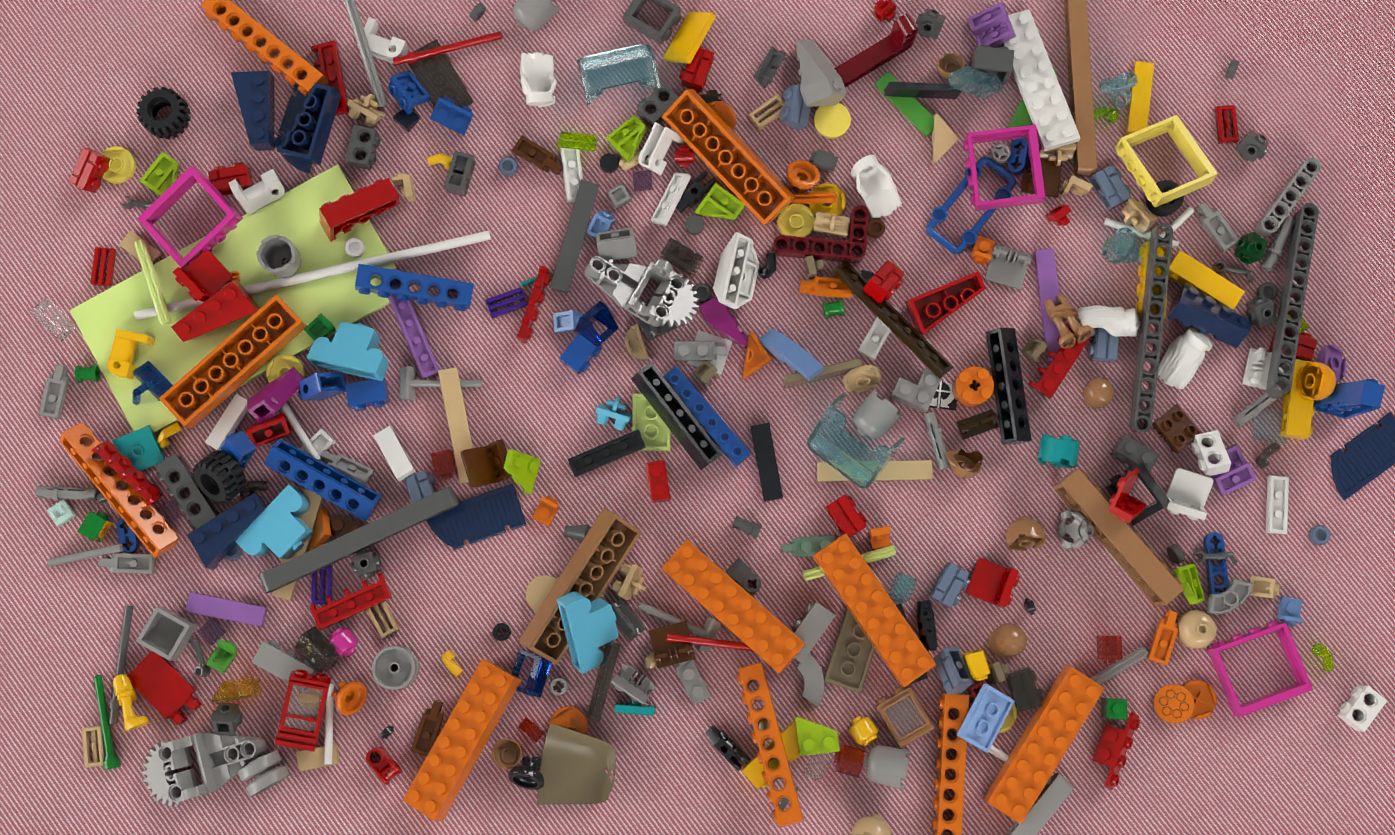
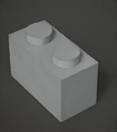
[595,227,637,261]

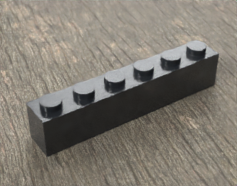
[631,362,722,470]

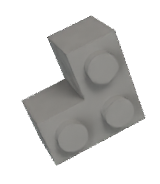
[889,368,942,413]

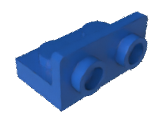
[388,70,430,114]
[430,96,474,136]

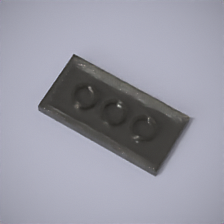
[408,39,474,108]
[586,641,621,723]

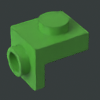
[206,639,237,674]

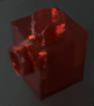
[431,449,457,480]
[1097,636,1122,663]
[833,744,865,778]

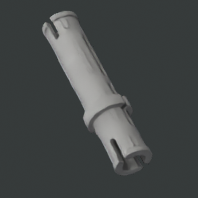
[1261,217,1295,272]
[1232,385,1281,428]
[923,412,950,470]
[35,485,99,500]

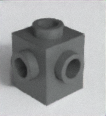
[915,9,946,40]
[1235,129,1269,162]
[1246,296,1277,328]
[351,549,381,579]
[211,703,243,735]

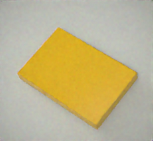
[663,11,716,64]

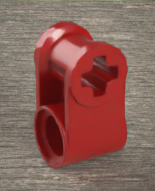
[366,747,403,785]

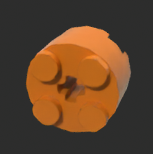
[952,367,994,407]

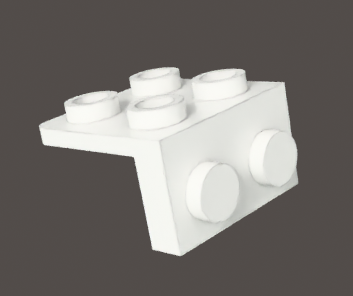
[1165,468,1214,521]

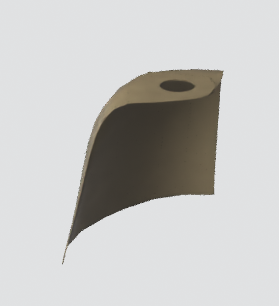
[537,723,616,805]

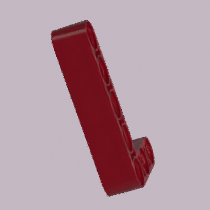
[834,13,918,88]
[772,205,869,263]

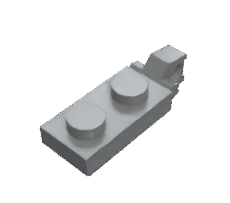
[1195,202,1239,252]
[674,341,727,361]
[39,365,69,419]
[320,451,374,485]
[99,553,156,574]
[674,660,711,705]

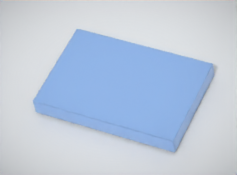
[956,683,1015,753]

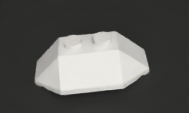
[713,232,759,309]

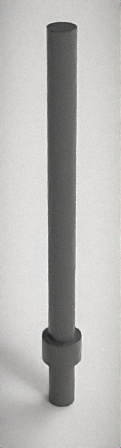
[109,605,133,724]

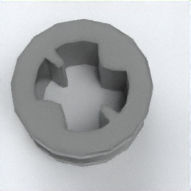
[550,678,568,696]

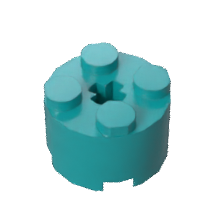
[1037,435,1080,468]

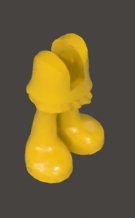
[113,674,150,732]

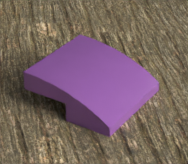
[968,2,1016,48]
[1209,445,1257,496]

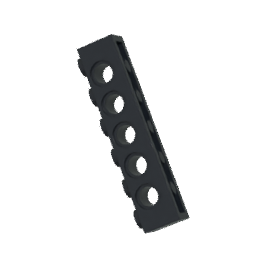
[986,327,1032,445]

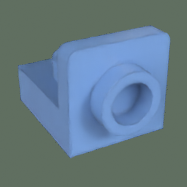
[586,210,616,238]
[553,310,584,333]
[1277,596,1304,626]

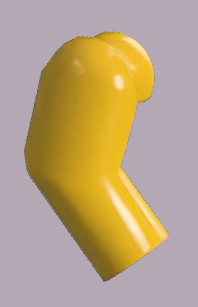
[427,153,452,170]
[156,422,181,449]
[441,650,464,678]

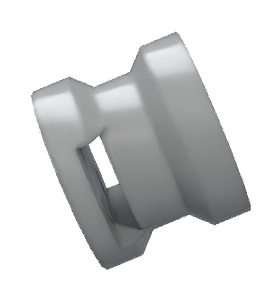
[989,143,1011,166]

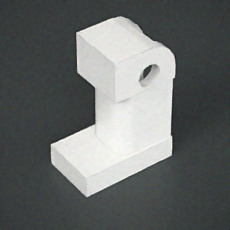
[357,17,409,64]
[638,123,685,175]
[229,169,285,215]

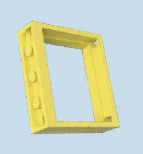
[1115,115,1218,207]

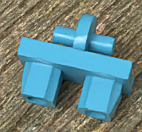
[595,397,632,431]

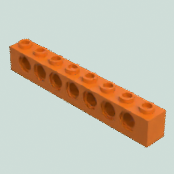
[201,0,329,96]
[59,422,179,558]
[736,662,804,827]
[932,693,969,835]

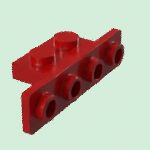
[1092,712,1140,790]

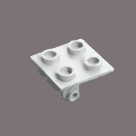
[1242,347,1284,390]

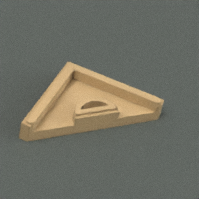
[931,113,959,163]

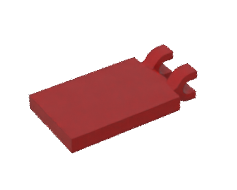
[127,651,202,725]

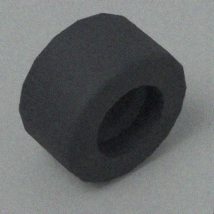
[1146,180,1184,217]

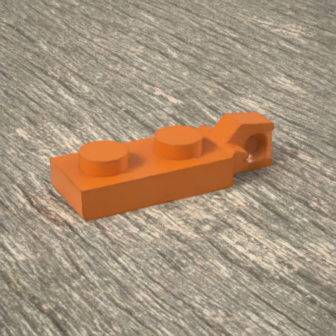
[799,276,852,299]
[1147,610,1179,666]

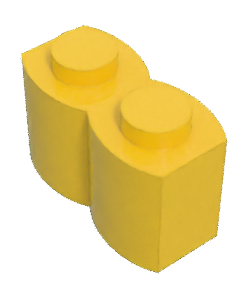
[961,650,990,681]

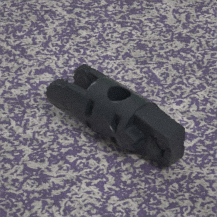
[676,170,717,213]
[917,600,938,651]
[706,725,750,771]

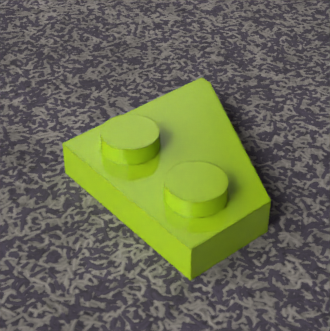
[606,115,647,163]
[139,151,179,196]
[694,183,746,221]
[503,449,541,495]
[1172,563,1205,605]
[795,717,840,756]

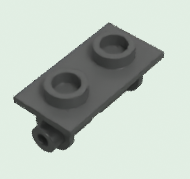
[753,46,786,88]
[612,599,646,641]

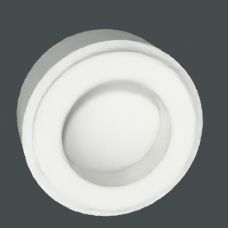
[345,238,365,258]

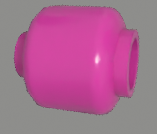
[329,627,358,658]

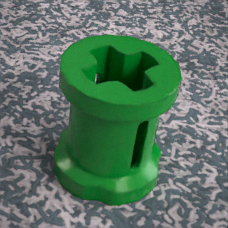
[822,299,845,319]
[75,365,100,383]

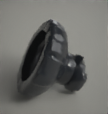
[508,756,544,790]

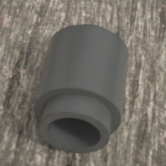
[809,148,838,172]

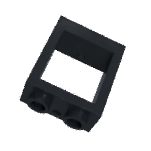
[1106,463,1170,525]

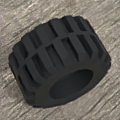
[136,87,191,139]
[193,450,247,504]

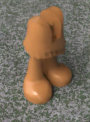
[1044,294,1094,348]

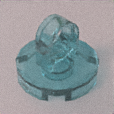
[1099,73,1138,109]
[1102,227,1139,264]

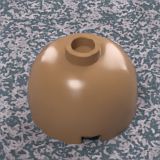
[1006,516,1046,551]

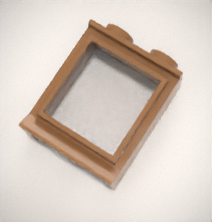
[875,686,935,748]

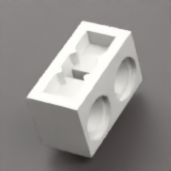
[1191,430,1231,476]
[1337,685,1387,732]

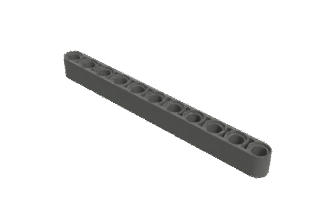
[1266,203,1319,399]
[1130,223,1173,433]
[258,487,459,594]

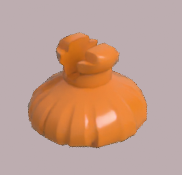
[786,160,821,193]
[331,681,367,716]

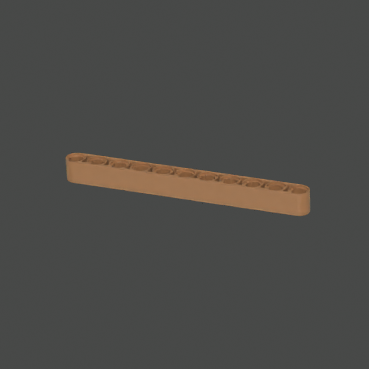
[1064,0,1097,175]

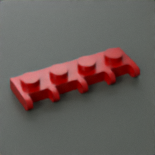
[311,40,349,116]
[516,265,551,344]
[1028,323,1092,399]
[92,441,163,506]
[310,573,392,630]

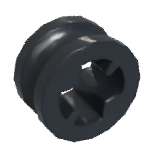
[492,623,511,641]

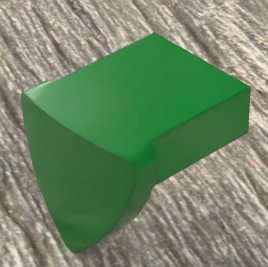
[304,313,336,340]

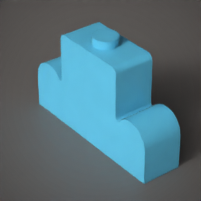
[307,322,389,381]
[235,484,313,559]
[556,592,618,674]

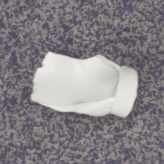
[520,52,557,108]
[851,155,902,218]
[1078,305,1141,337]
[1157,327,1213,389]

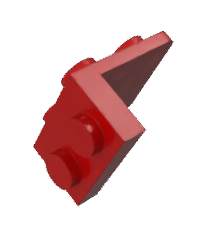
[173,250,233,302]
[1109,468,1146,523]
[966,558,1020,608]

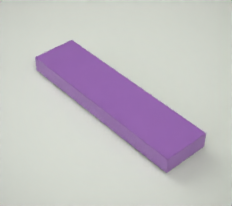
[185,592,267,627]

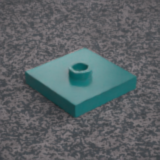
[112,425,166,471]
[614,701,656,716]

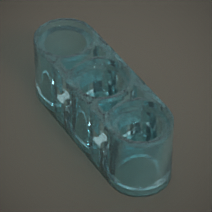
[948,66,1002,99]

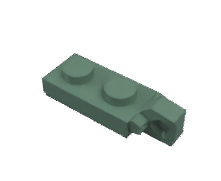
[782,535,835,557]

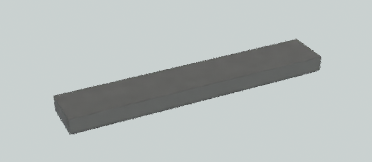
[550,179,599,293]

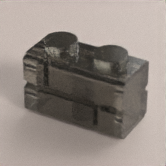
[661,238,703,277]
[295,626,340,673]
[1004,667,1043,712]

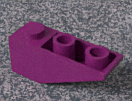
[699,297,748,349]
[247,367,305,423]

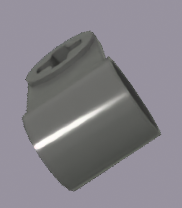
[725,558,761,593]

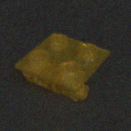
[212,677,261,702]

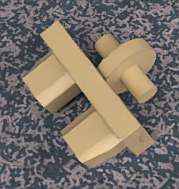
[347,93,385,128]
[1040,143,1076,166]
[1121,197,1157,235]
[813,212,850,237]
[612,563,646,601]

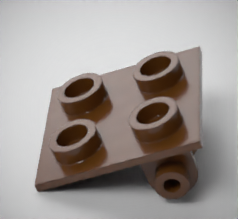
[1021,156,1062,198]
[1152,404,1201,454]
[648,621,696,669]

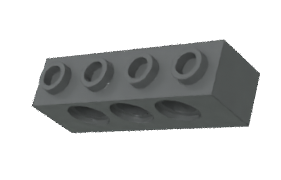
[155,453,220,530]

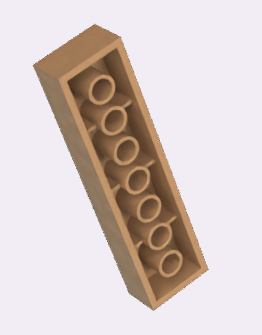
[1052,469,1184,606]
[518,508,642,665]

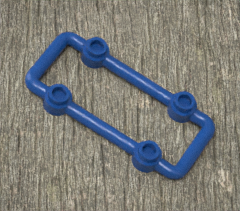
[926,157,1016,254]

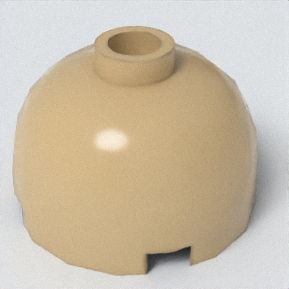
[1176,610,1217,649]
[851,814,892,835]

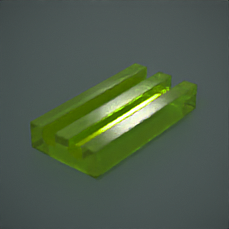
[558,131,598,152]

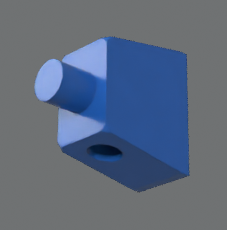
[298,373,346,401]

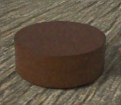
[867,219,885,239]

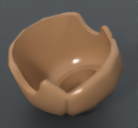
[937,53,965,80]
[1083,377,1114,409]
[492,737,523,769]

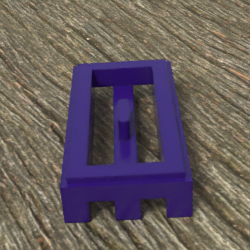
[486,287,528,319]
[311,565,333,605]

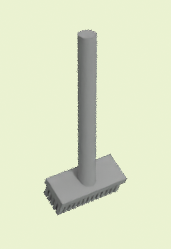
[399,366,482,401]
[638,602,721,653]

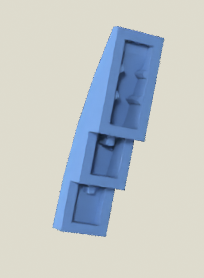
[759,328,824,381]

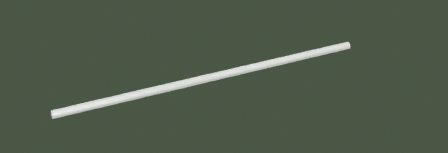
[134,230,491,320]

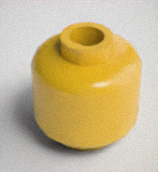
[849,716,878,747]

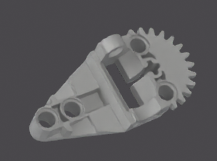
[584,256,699,328]
[142,732,267,806]

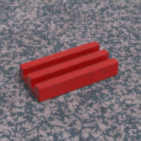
[1215,105,1239,144]
[90,247,116,287]

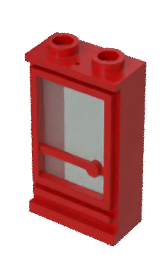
[275,669,331,752]

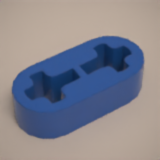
[1008,138,1029,175]
[117,518,140,554]

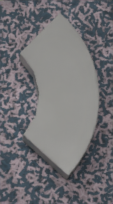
[1206,579,1253,614]
[796,654,824,707]

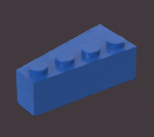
[1313,379,1385,419]

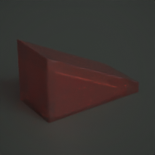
[519,717,545,743]

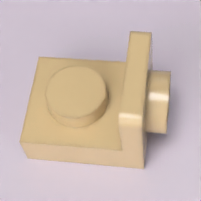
[391,173,417,202]
[1060,175,1093,197]
[1250,576,1280,600]

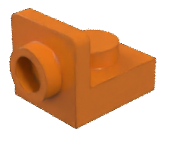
[970,236,996,265]
[532,496,560,527]
[868,526,891,549]

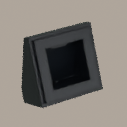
[392,109,421,132]

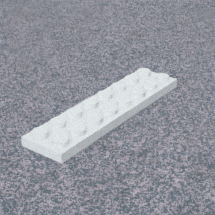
[1002,9,1080,151]

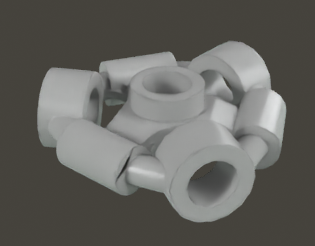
[1058,509,1094,549]

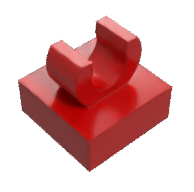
[1045,204,1072,226]

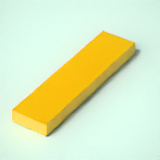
[1126,61,1154,134]

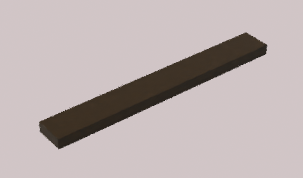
[833,261,953,379]

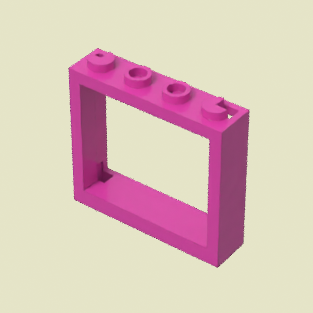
[963,125,1045,211]
[137,166,243,269]
[1207,620,1313,717]

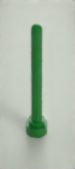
[94,675,121,770]

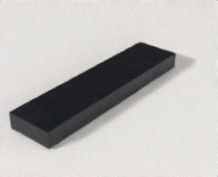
[884,82,962,99]
[750,423,783,502]
[568,430,646,477]

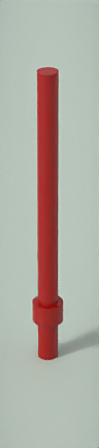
[393,31,503,66]
[666,633,754,652]

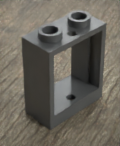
[623,0,682,45]

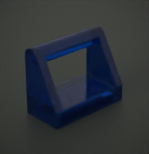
[574,301,619,347]
[511,649,552,698]

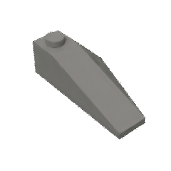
[796,40,848,107]

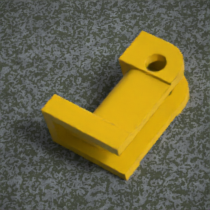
[107,329,155,380]

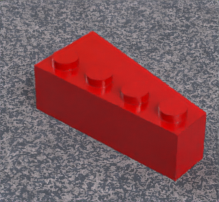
[319,178,399,242]
[905,271,986,335]
[171,279,260,342]

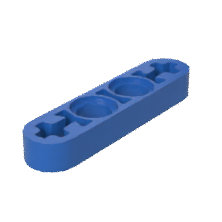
[1203,532,1229,594]

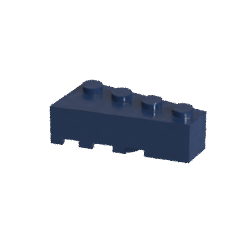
[231,71,275,151]
[277,83,342,165]
[1167,284,1252,348]
[187,493,268,570]

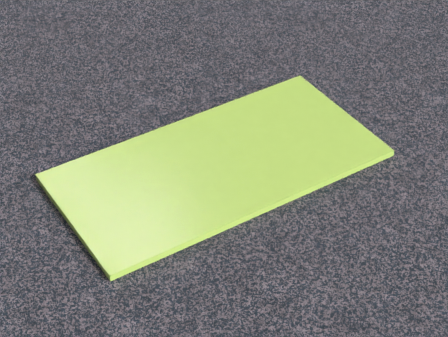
[70,164,398,434]

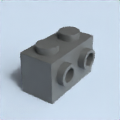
[1110,435,1160,472]

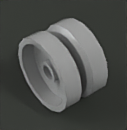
[372,646,420,690]
[237,750,291,797]

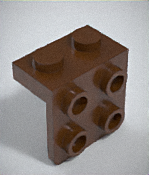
[460,439,512,488]

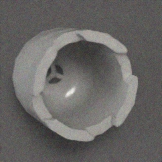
[513,0,560,31]
[256,234,302,278]
[853,390,903,439]
[863,745,911,790]

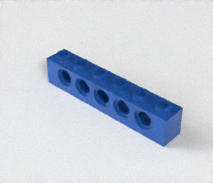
[355,264,474,311]
[663,366,751,468]
[264,438,382,521]

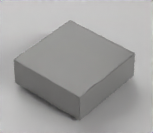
[606,183,632,209]

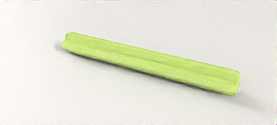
[134,239,171,325]
[803,545,896,581]

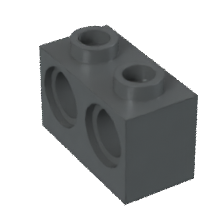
[637,83,679,127]
[345,125,381,170]
[444,151,476,197]

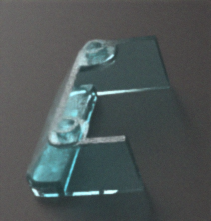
[577,44,661,105]
[807,393,905,488]

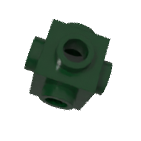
[1234,232,1268,265]

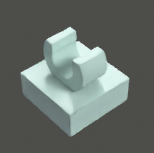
[47,499,76,527]

